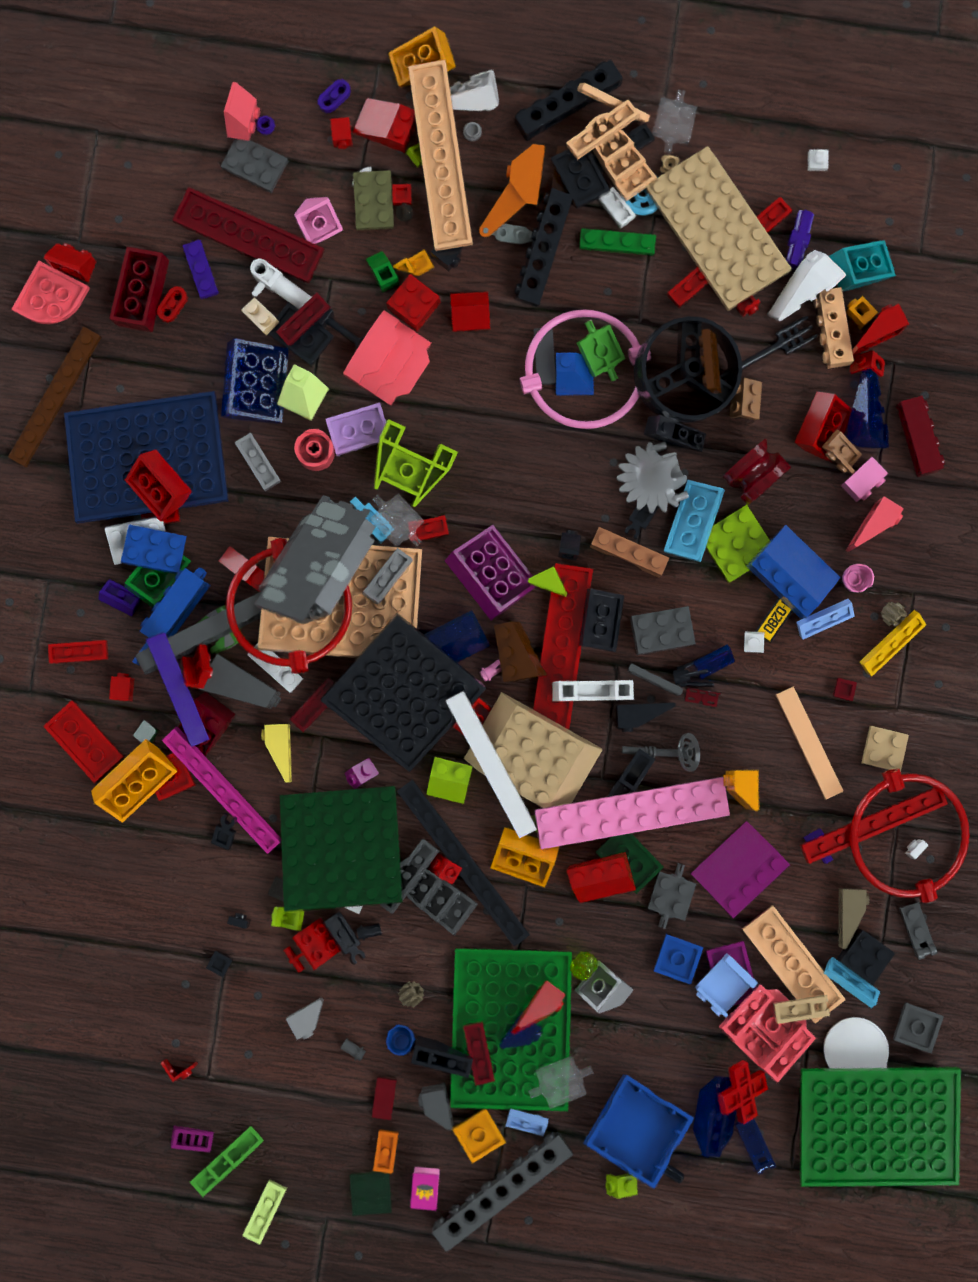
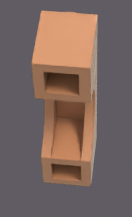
[590,527,669,578]

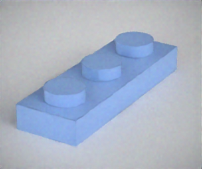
[796,599,855,639]

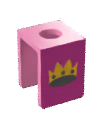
[411,1167,440,1210]

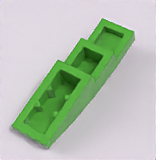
[190,1126,264,1197]

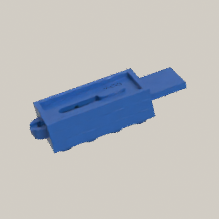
[132,567,211,666]

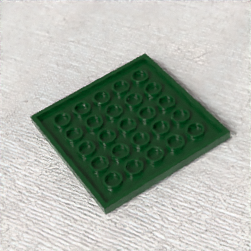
[280,786,403,912]

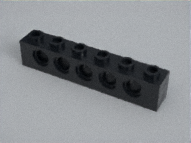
[515,60,623,142]
[514,188,573,307]

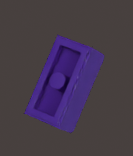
[99,579,141,616]

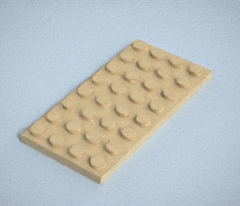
[645,146,792,311]

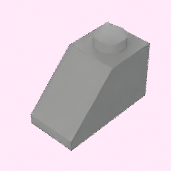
[286,997,324,1040]

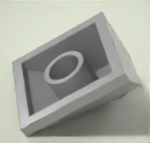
[574,961,633,1014]

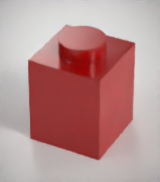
[330,117,353,149]
[109,673,135,702]

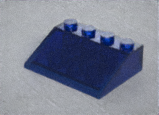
[221,338,288,423]

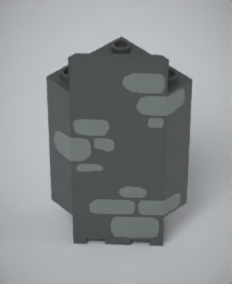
[255,495,376,624]

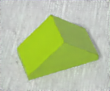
[528,566,567,597]

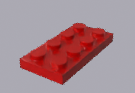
[43,700,124,783]

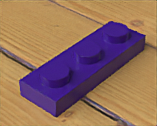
[182,240,219,300]

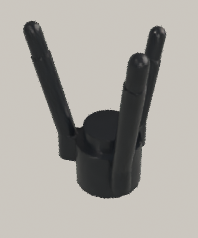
[672,653,715,687]

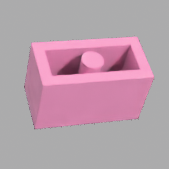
[841,457,888,502]

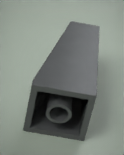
[198,654,281,709]

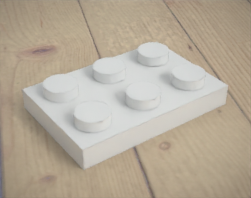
[105,517,166,565]

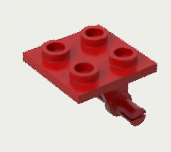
[283,918,340,973]

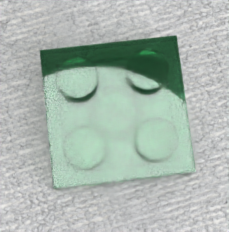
[350,1172,392,1216]

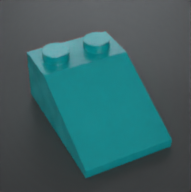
[829,240,896,291]

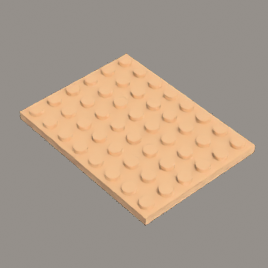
[258,537,422,658]

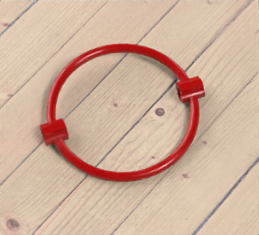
[226,538,352,674]
[850,768,970,903]

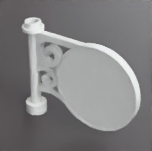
[823,1017,889,1068]

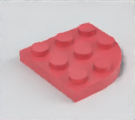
[11,261,90,324]

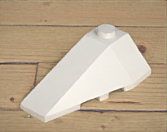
[450,70,499,111]
[768,250,846,321]

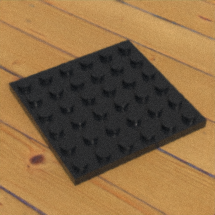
[321,613,486,772]

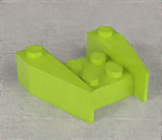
[374,419,458,507]

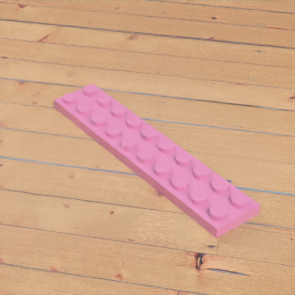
[534,777,730,849]

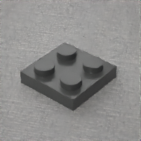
[893,1002,944,1054]

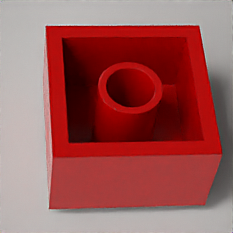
[387,274,441,332]

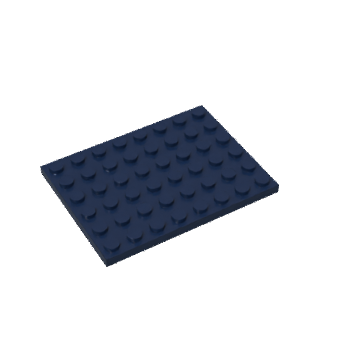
[64,391,229,524]

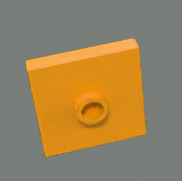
[452,1109,506,1163]

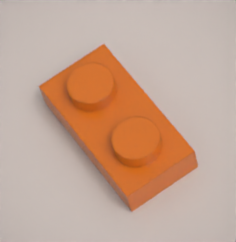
[373,1129,399,1174]

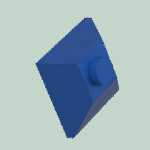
[555,353,594,396]

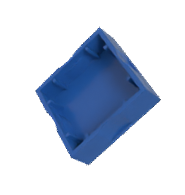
[583,1074,694,1189]

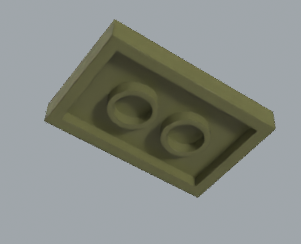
[353,170,394,230]

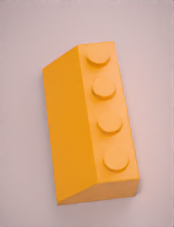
[91,739,177,823]

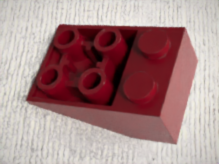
[178,692,236,757]

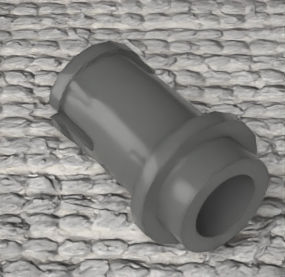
[340,1038,366,1061]

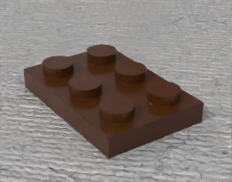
[699,329,721,394]

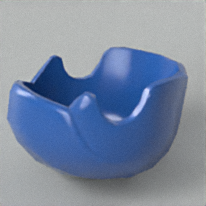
[386,1025,416,1056]

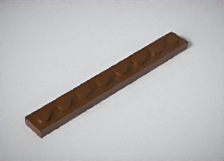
[8,327,102,467]

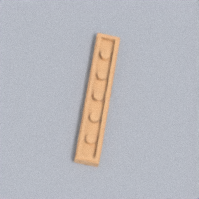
[775,686,844,800]

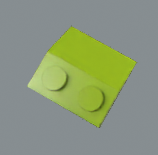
[426,757,473,804]

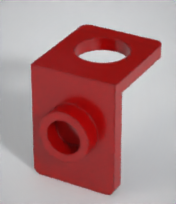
[850,350,885,377]
[161,1059,198,1082]

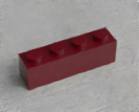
[896,395,945,477]

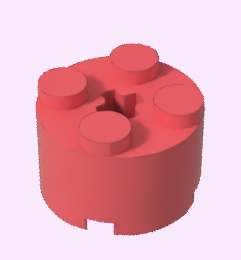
[294,429,335,471]

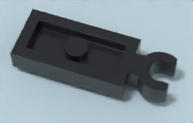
[625,505,659,540]
[323,911,366,965]

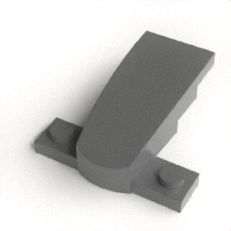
[381,839,478,935]

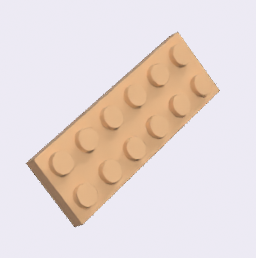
[742,905,846,1024]

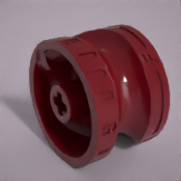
[722,439,791,506]

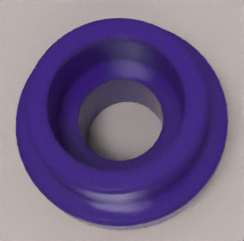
[256,116,275,135]

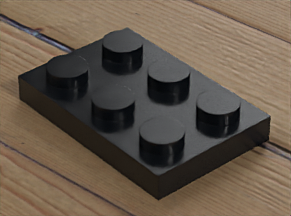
[550,149,610,209]
[268,302,334,367]
[579,589,624,652]

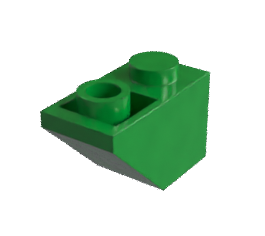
[366,251,399,293]

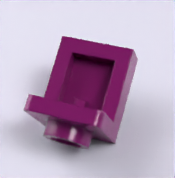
[345,758,379,789]

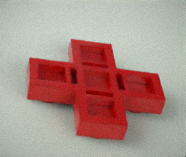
[718,1060,768,1124]

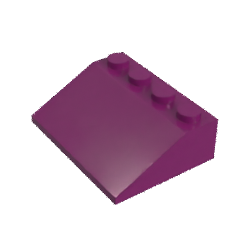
[444,525,536,621]
[690,821,790,918]

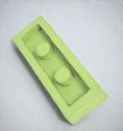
[243,1179,287,1244]

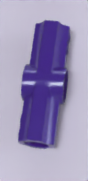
[786,210,814,270]

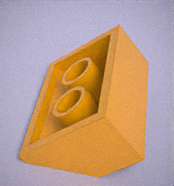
[723,771,759,811]
[490,827,560,887]

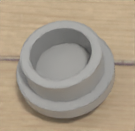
[463,122,482,141]

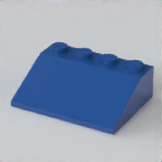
[746,525,841,619]

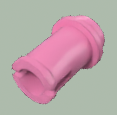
[479,660,502,682]

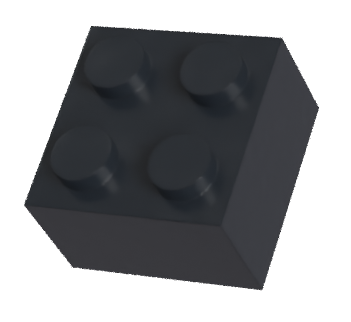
[836,928,895,985]

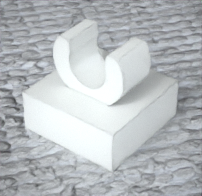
[808,149,828,171]

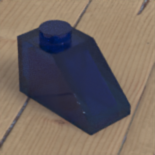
[499,1011,542,1049]

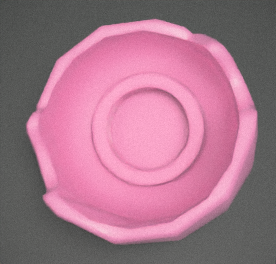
[842,564,875,593]

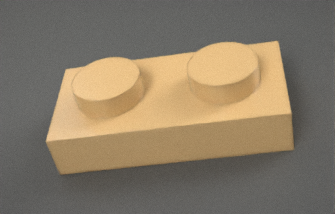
[241,297,280,335]

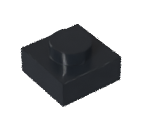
[227,913,251,929]
[206,950,233,977]

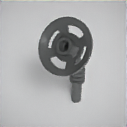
[622,733,700,772]

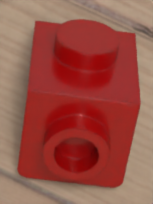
[735,296,761,317]
[428,853,462,884]

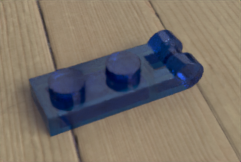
[735,1118,776,1175]

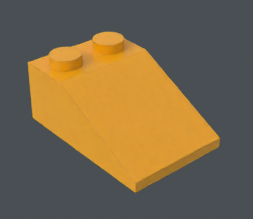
[389,26,456,87]

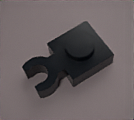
[211,813,237,850]

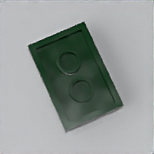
[595,833,664,894]

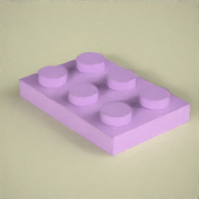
[326,403,386,456]

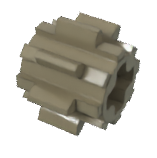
[881,602,907,627]
[398,981,424,1008]

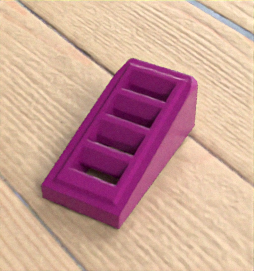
[170,1126,214,1152]

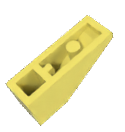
[261,724,292,782]

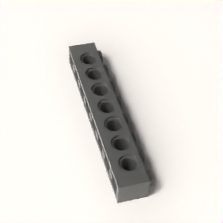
[432,1132,573,1252]

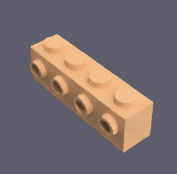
[813,287,854,369]

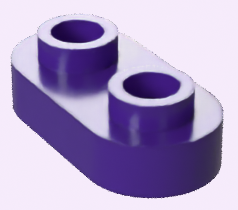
[318,79,351,113]

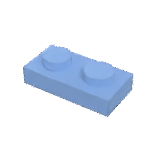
[506,1109,548,1136]

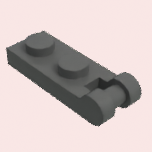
[899,902,937,960]

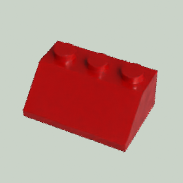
[795,391,854,462]
[125,449,192,522]
[567,852,636,903]

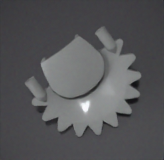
[617,442,689,514]

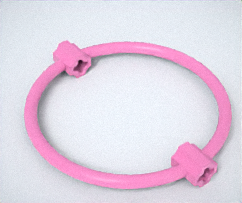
[519,310,651,429]

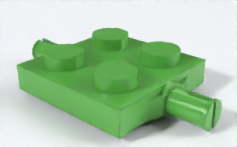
[577,320,625,381]

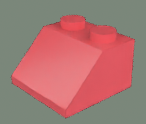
[224,82,260,141]

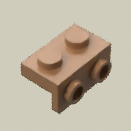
[730,378,762,420]
[822,430,862,474]

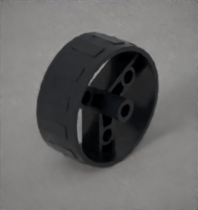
[634,316,742,423]

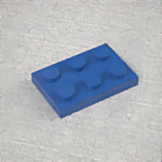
[121,525,187,574]

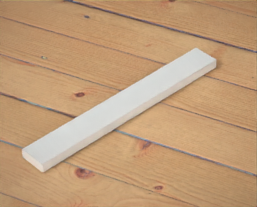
[446,691,537,838]

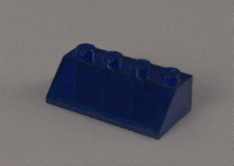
[425,610,490,663]

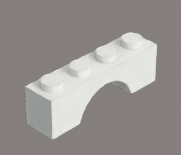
[552,680,634,701]

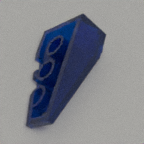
[847,369,889,449]

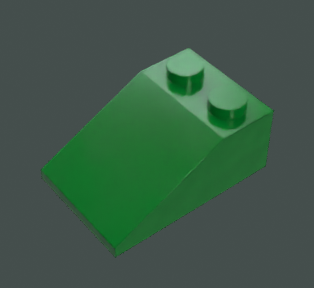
[124,555,191,608]

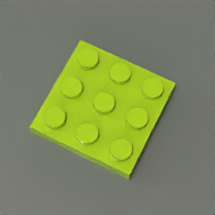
[706,505,770,583]

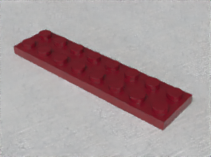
[172,187,325,284]

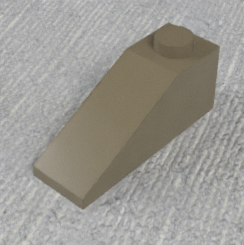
[838,888,869,949]

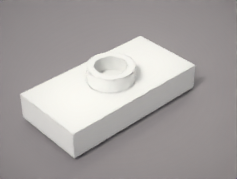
[598,187,636,229]

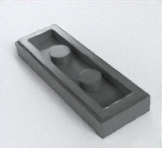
[534,328,556,385]
[627,663,683,696]

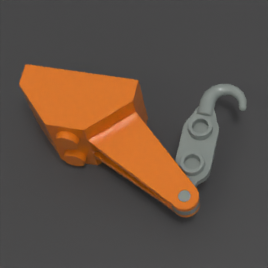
[479,144,546,252]

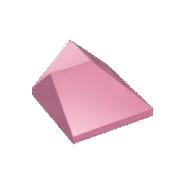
[294,197,343,244]

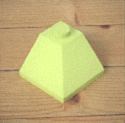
[277,364,329,421]

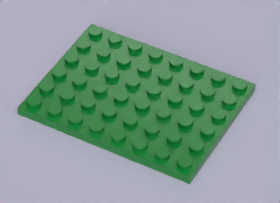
[450,948,572,1111]
[800,1067,961,1187]

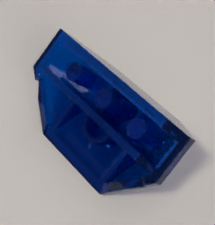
[693,1076,736,1157]

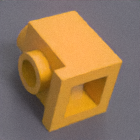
[846,296,878,330]

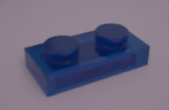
[694,644,735,679]

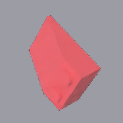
[846,496,904,552]

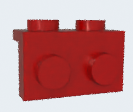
[181,644,213,689]

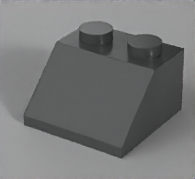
[418,1082,453,1130]

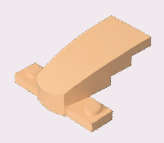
[566,100,657,202]

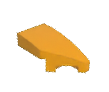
[393,249,435,276]

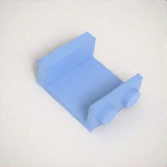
[695,953,758,1018]

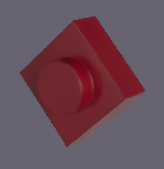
[833,678,857,701]

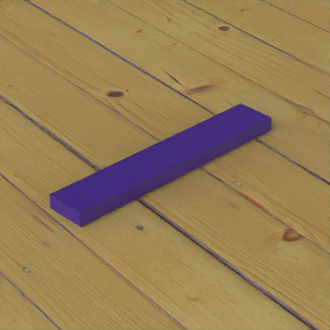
[146,632,209,747]

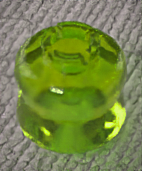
[570,951,598,980]

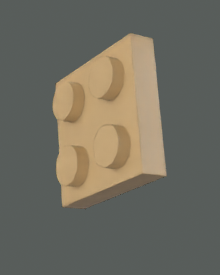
[861,726,909,772]

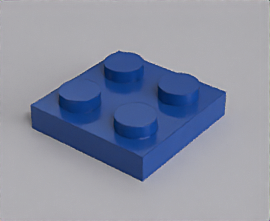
[653,934,703,985]

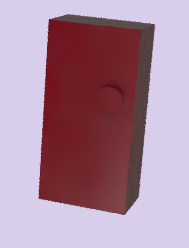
[109,247,170,332]

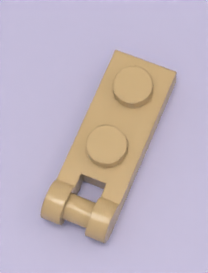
[773,995,830,1024]

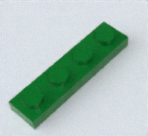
[579,229,656,256]

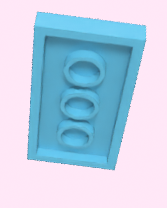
[664,480,725,562]

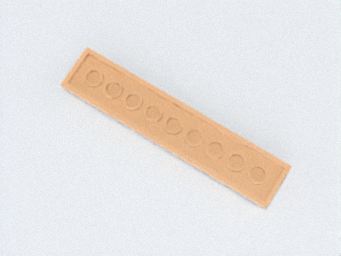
[408,60,473,251]

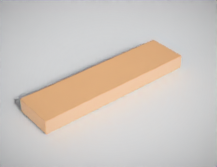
[577,83,650,122]

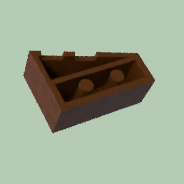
[494,622,547,682]

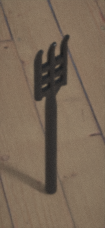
[720,316,818,380]

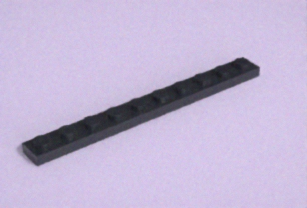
[397,780,530,947]

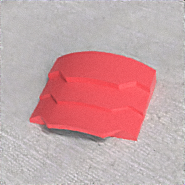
[343,311,431,406]
[719,984,816,1083]

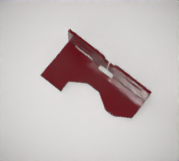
[685,688,721,707]

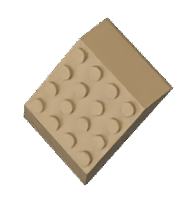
[464,692,603,808]

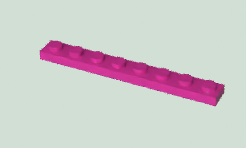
[162,727,282,854]

